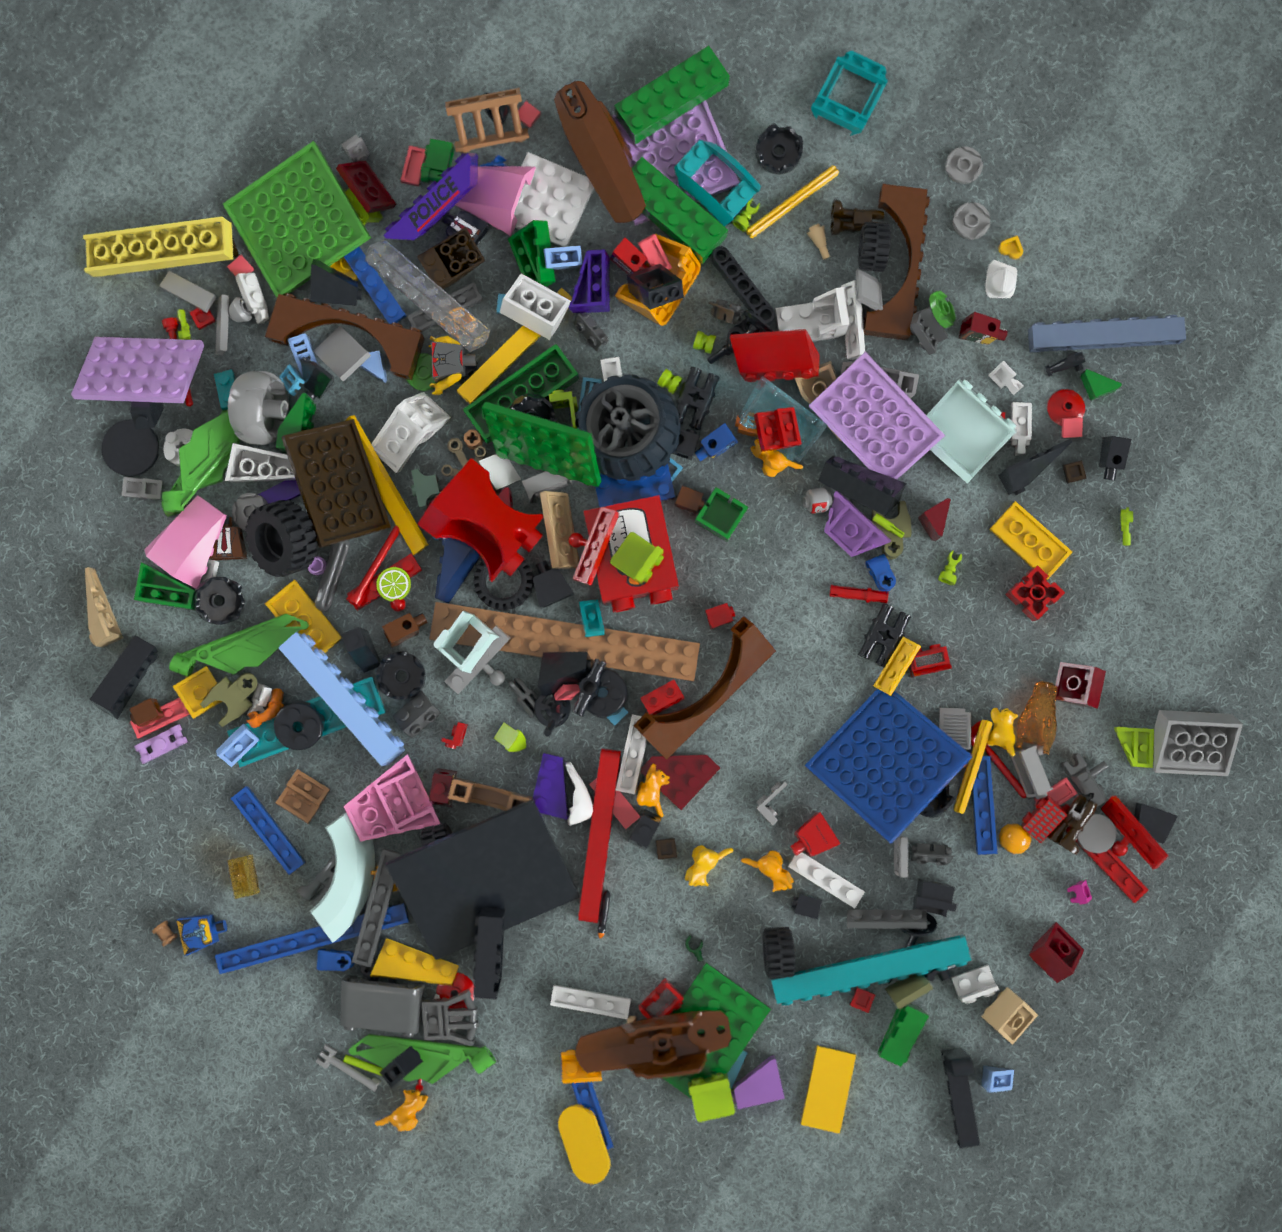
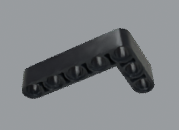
[712,246,775,343]
[941,1047,980,1149]

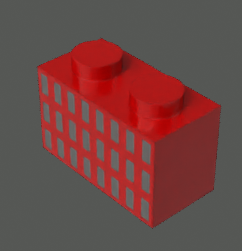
[1022,795,1067,843]

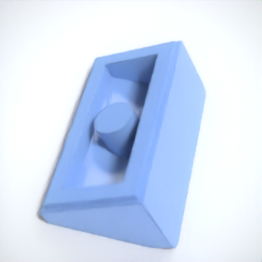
[216,724,259,767]

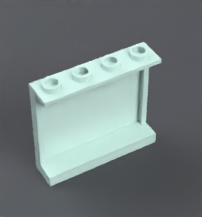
[927,379,1017,484]

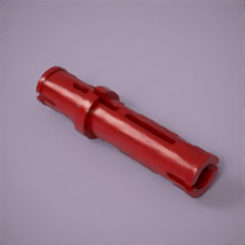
[829,585,889,604]

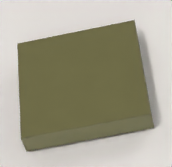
[885,973,933,1009]

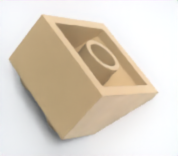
[981,987,1038,1045]

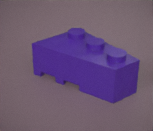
[568,249,610,313]
[532,753,569,820]

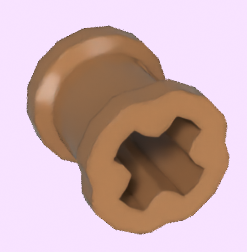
[464,429,483,450]
[152,921,178,947]

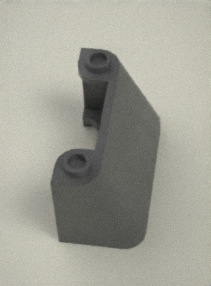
[340,975,425,1037]

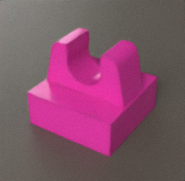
[1067,880,1092,905]

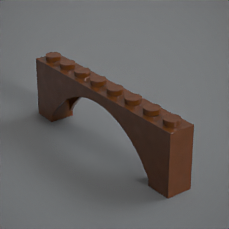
[863,184,930,340]
[265,293,425,381]
[633,616,776,760]

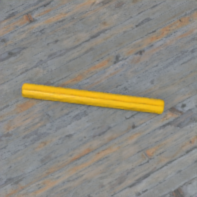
[746,165,839,239]

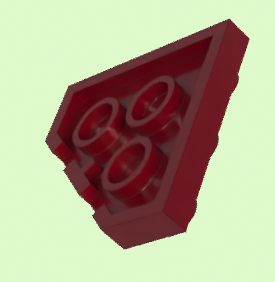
[640,755,720,810]

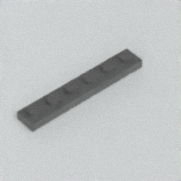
[352,848,403,968]

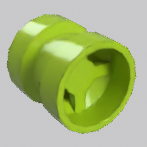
[693,330,716,354]
[657,369,683,394]

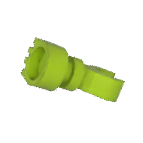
[732,198,760,233]
[938,550,962,586]

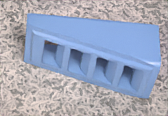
[288,333,317,378]

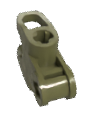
[871,501,912,560]
[200,673,257,727]

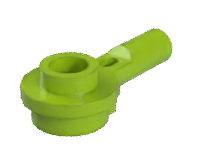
[177,309,191,340]
[1120,507,1133,546]

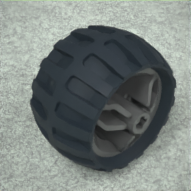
[575,374,680,481]

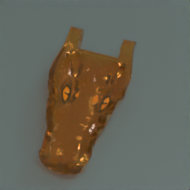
[1015,681,1057,755]

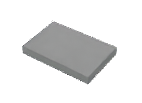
[313,326,371,381]

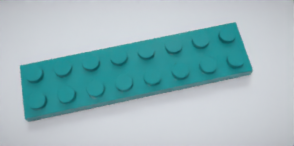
[227,677,386,767]

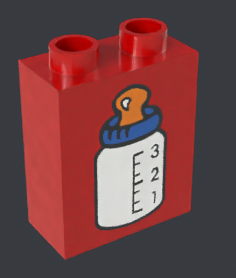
[584,495,679,613]

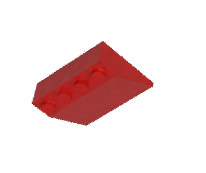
[730,329,820,382]

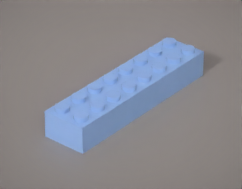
[279,632,405,766]

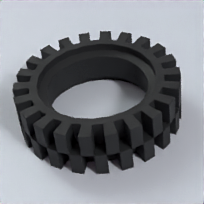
[473,558,534,611]

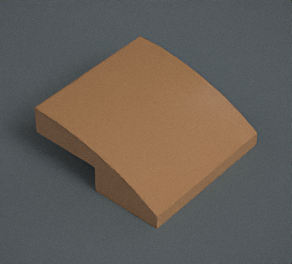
[275,769,330,824]

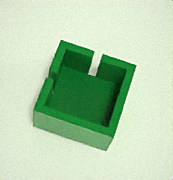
[695,487,748,542]

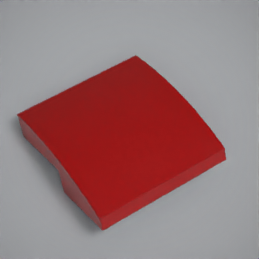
[754,407,802,452]

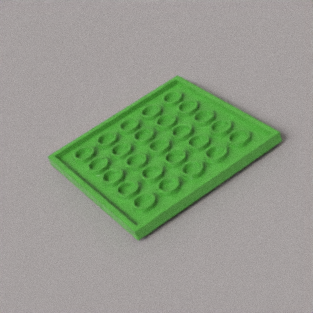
[223,141,371,298]

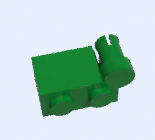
[421,139,455,183]

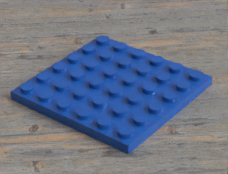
[805,689,972,844]

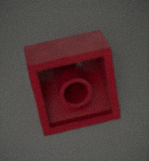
[1052,662,1106,709]
[1029,922,1084,983]

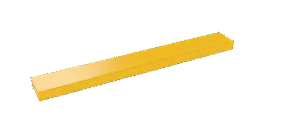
[457,288,572,404]
[345,415,429,555]

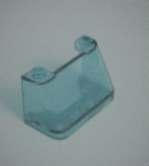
[738,376,828,463]

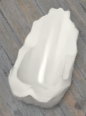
[565,762,593,826]

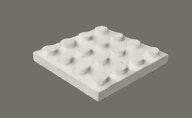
[514,152,594,247]

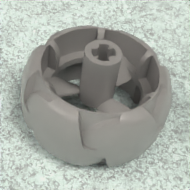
[228,371,289,445]

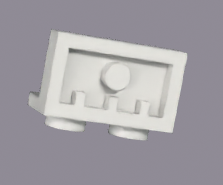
[951,964,999,1004]

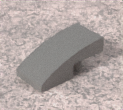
[121,477,163,500]

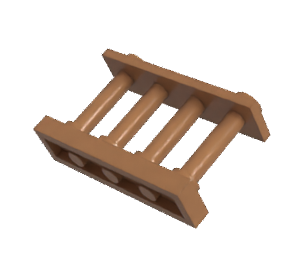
[445,88,529,153]

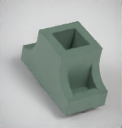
[411,469,441,510]

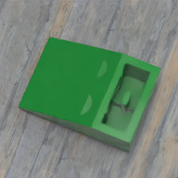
[276,393,316,455]

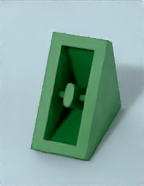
[1080,369,1122,401]

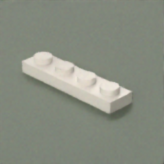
[841,280,865,360]
[616,714,647,795]
[788,853,865,908]
[550,984,631,1019]

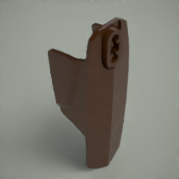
[554,81,646,223]
[575,1010,732,1079]

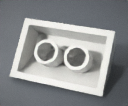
[500,274,571,340]

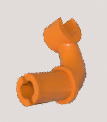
[246,688,284,728]

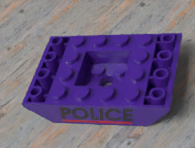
[384,153,478,240]

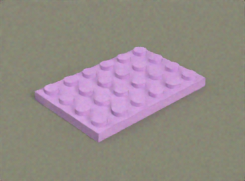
[71,337,204,403]
[809,351,945,479]

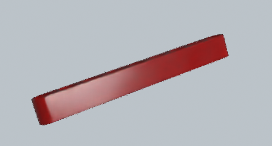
[578,748,621,923]

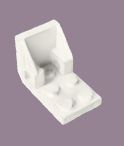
[775,287,850,341]
[371,392,451,473]

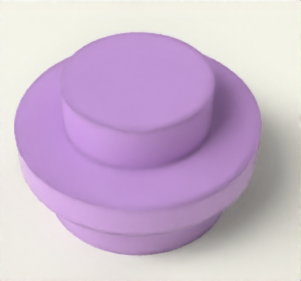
[308,556,326,576]

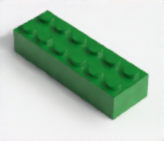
[614,46,730,145]
[631,157,728,265]
[463,344,579,444]

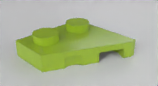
[1114,727,1154,768]

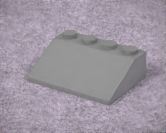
[1154,710,1243,776]

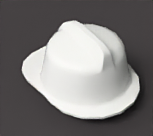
[985,260,1017,298]

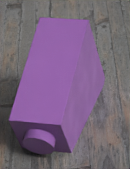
[731,1055,785,1109]

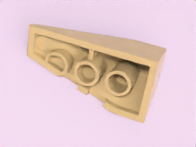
[85,567,123,647]

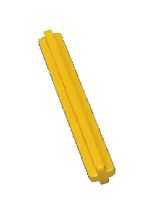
[953,720,993,814]

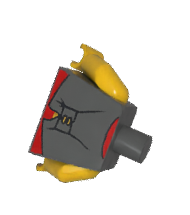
[428,336,476,395]

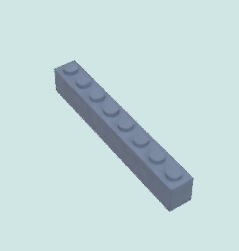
[1028,315,1186,352]

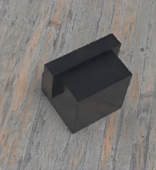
[913,878,957,917]

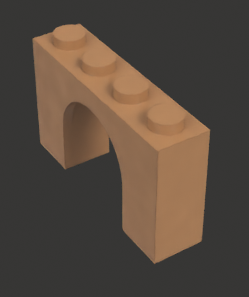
[448,778,533,811]

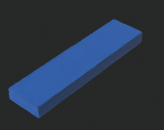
[571,1082,613,1149]

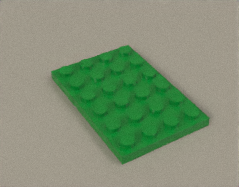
[482,401,601,487]
[663,962,771,1099]

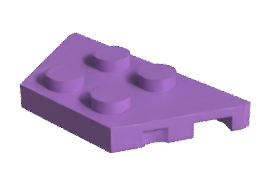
[824,491,891,557]

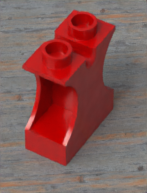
[418,458,544,582]

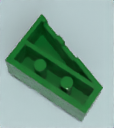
[508,220,555,287]
[134,562,196,611]
[877,1003,929,1067]

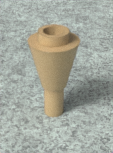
[807,224,830,260]

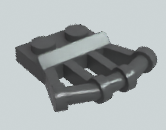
[421,989,479,1046]

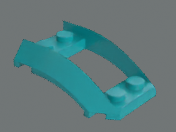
[811,50,888,136]
[674,139,761,227]

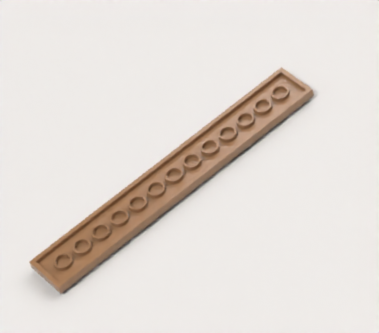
[429,602,700,681]

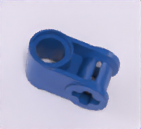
[865,554,896,591]
[317,949,355,971]

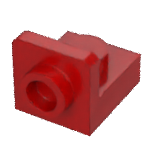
[441,722,468,749]

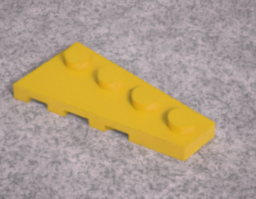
[371,938,459,986]

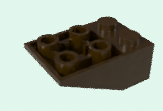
[417,227,485,292]

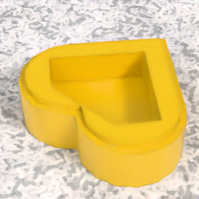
[998,235,1023,260]

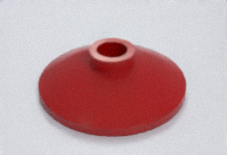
[1047,389,1085,426]
[436,972,474,1008]

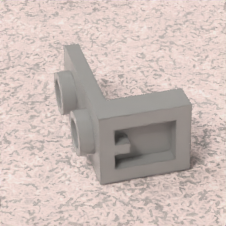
[341,134,370,162]
[755,781,788,826]

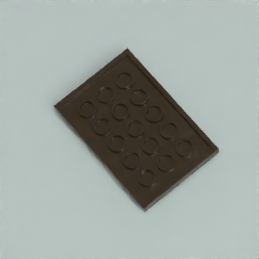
[281,419,391,548]

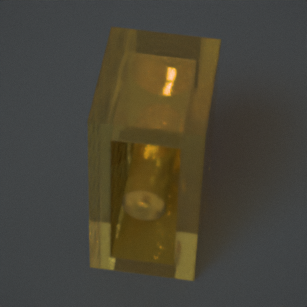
[227,854,260,899]

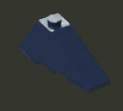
[435,538,480,603]

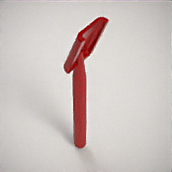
[971,721,1027,798]

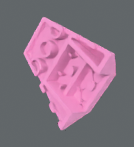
[455,166,536,237]
[144,495,227,589]
[344,754,441,841]

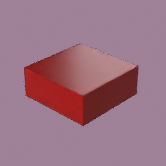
[189,308,216,330]
[849,986,875,1013]

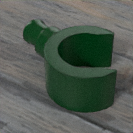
[685,935,704,962]

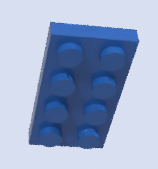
[595,464,675,507]

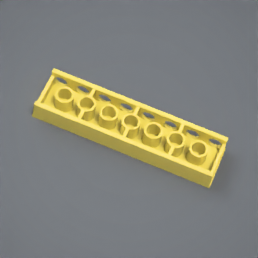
[83,217,233,277]

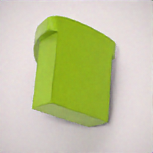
[493,723,526,752]

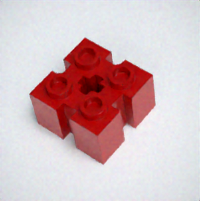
[1005,565,1065,622]

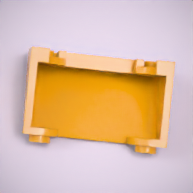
[615,234,701,326]

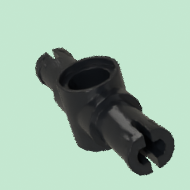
[572,658,607,717]

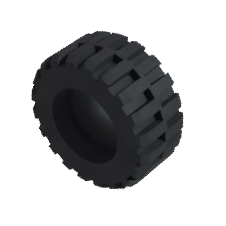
[245,500,318,577]

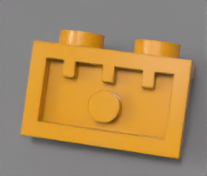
[561,1050,602,1084]

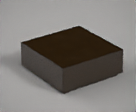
[1062,460,1087,484]
[656,838,677,860]

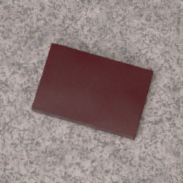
[336,160,397,213]

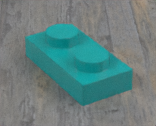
[214,369,235,411]
[579,599,605,637]

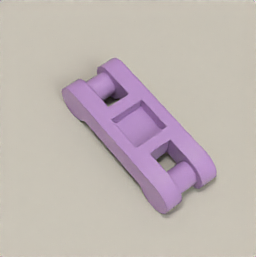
[134,724,188,764]

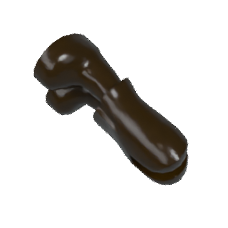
[830,199,884,235]
[1047,794,1097,855]

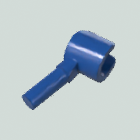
[480,155,507,167]

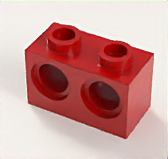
[640,679,684,715]

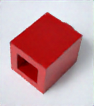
[705,603,735,630]

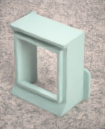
[434,611,499,673]

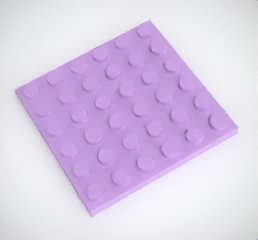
[613,100,739,226]

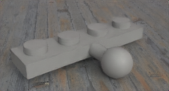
[444,625,510,694]

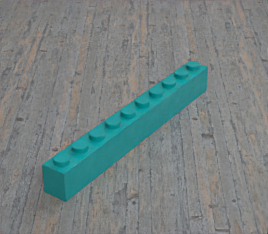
[771,934,971,1006]

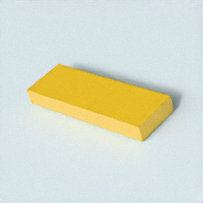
[873,637,921,696]

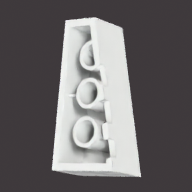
[225,443,296,482]

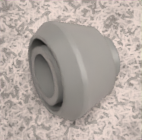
[228,297,253,322]

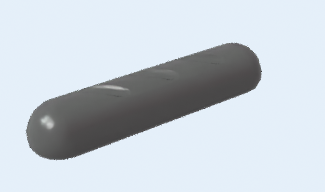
[315,540,350,612]

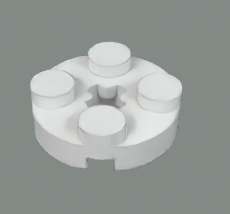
[164,428,193,466]

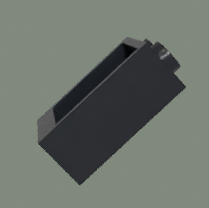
[627,264,684,310]

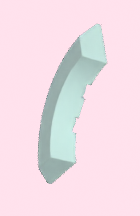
[310,812,375,943]

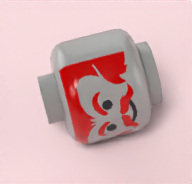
[802,488,832,514]

